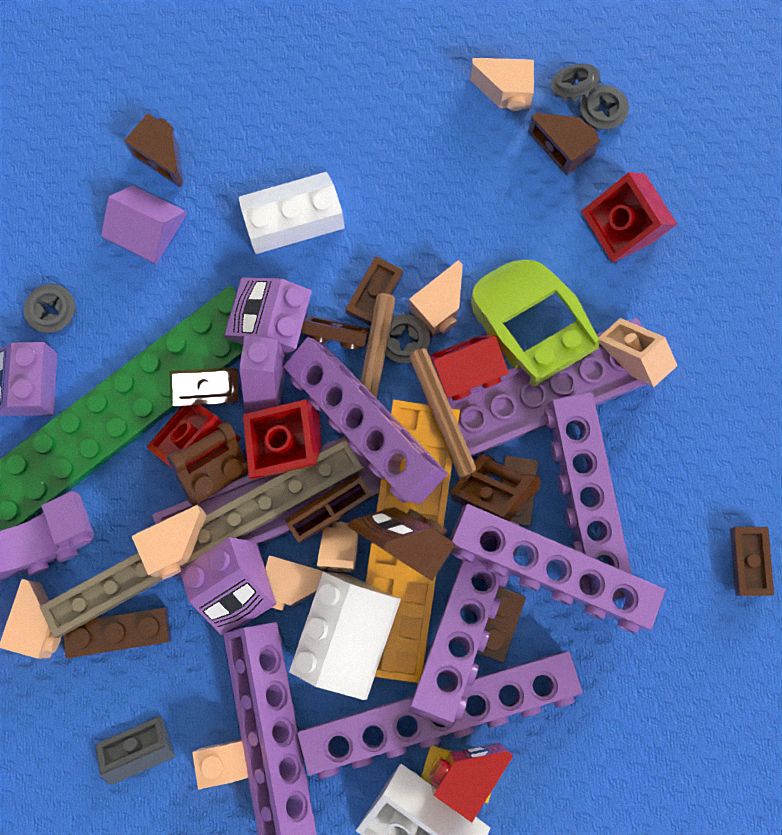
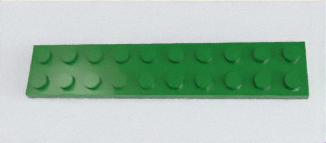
[0,285,243,531]

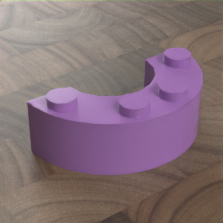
[0,491,94,583]

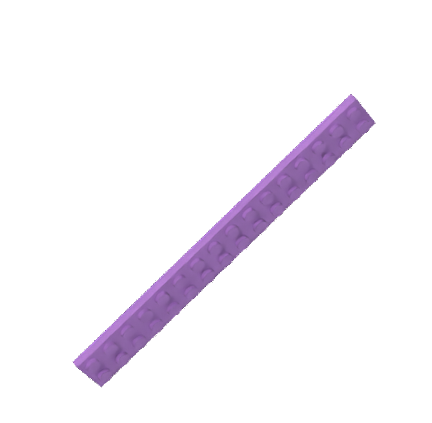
[152,318,647,578]

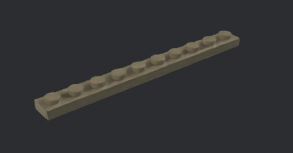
[39,439,363,638]

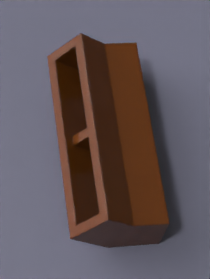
[285,474,372,544]

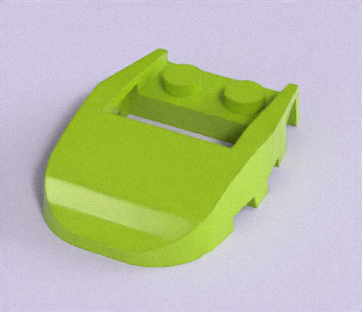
[471,260,599,387]

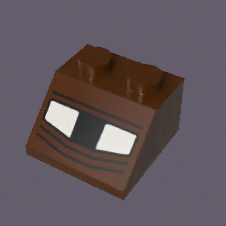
[348,507,455,581]

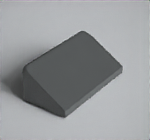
[95,716,175,785]

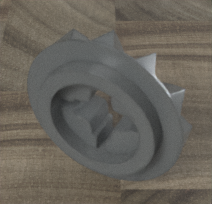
[551,64,601,102]
[580,85,629,132]
[24,284,77,335]
[385,314,430,365]

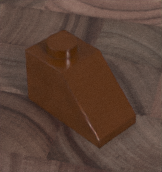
[124,113,183,188]
[528,113,600,176]

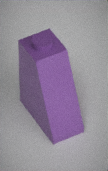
[240,335,287,414]

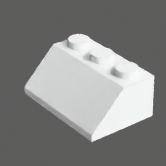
[238,172,345,254]
[289,572,401,700]
[356,764,490,835]

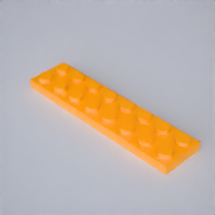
[365,400,460,683]

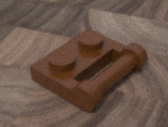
[166,421,248,506]
[449,454,541,521]

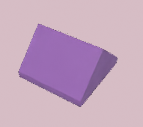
[101,185,187,265]

